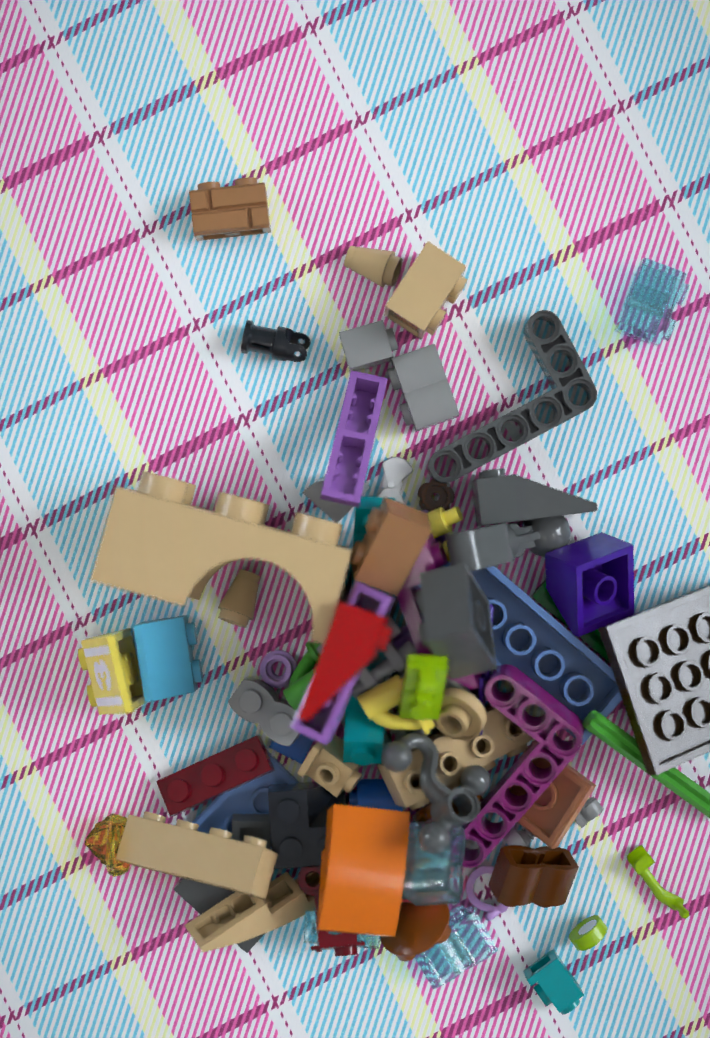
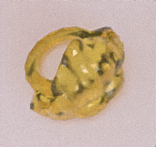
[84,813,130,877]

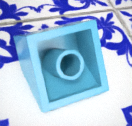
[133,615,203,703]

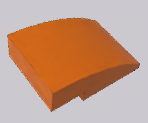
[317,804,410,937]

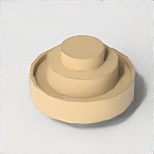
[432,687,487,741]

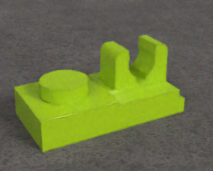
[399,654,448,720]

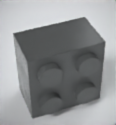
[416,562,497,679]

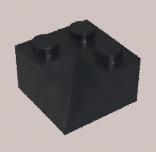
[268,782,346,869]

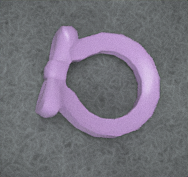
[466,866,508,921]

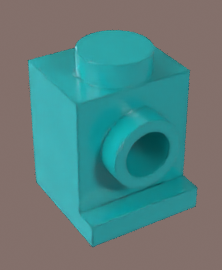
[523,949,584,1015]

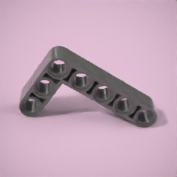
[427,310,597,483]

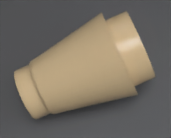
[344,245,403,287]
[218,569,260,628]

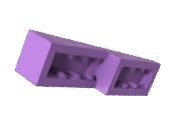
[320,370,388,508]

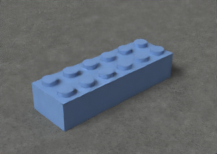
[419,561,622,745]

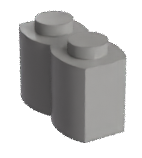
[387,344,459,432]
[228,677,301,746]

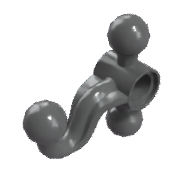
[381,733,491,854]

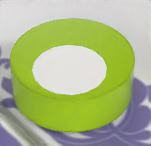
[569,915,607,951]

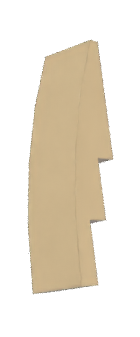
[185,872,320,953]

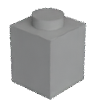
[339,320,398,373]

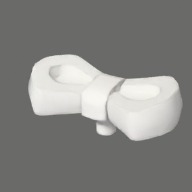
[376,457,413,505]

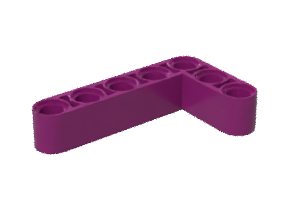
[451,664,584,868]

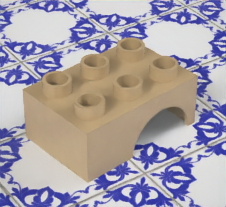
[90,470,352,644]

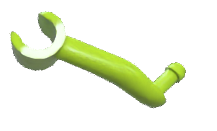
[626,845,689,919]

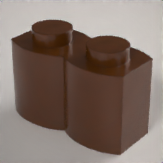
[488,845,579,908]

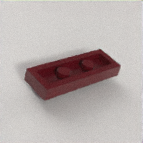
[156,735,275,816]

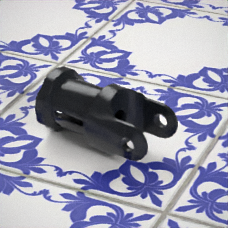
[241,320,311,362]

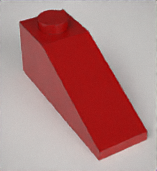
[298,601,393,721]

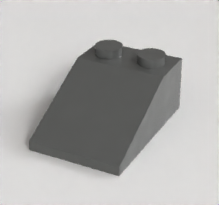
[471,468,598,526]

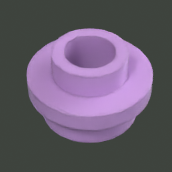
[260,650,297,688]

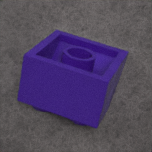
[545,532,635,637]

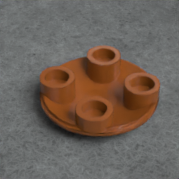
[379,894,451,961]

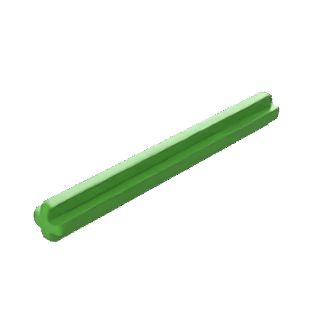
[583,710,710,818]

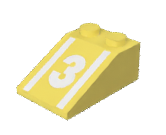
[78,628,145,715]

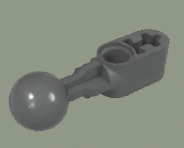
[445,515,571,571]

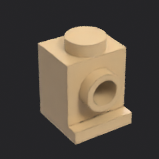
[297,734,363,798]

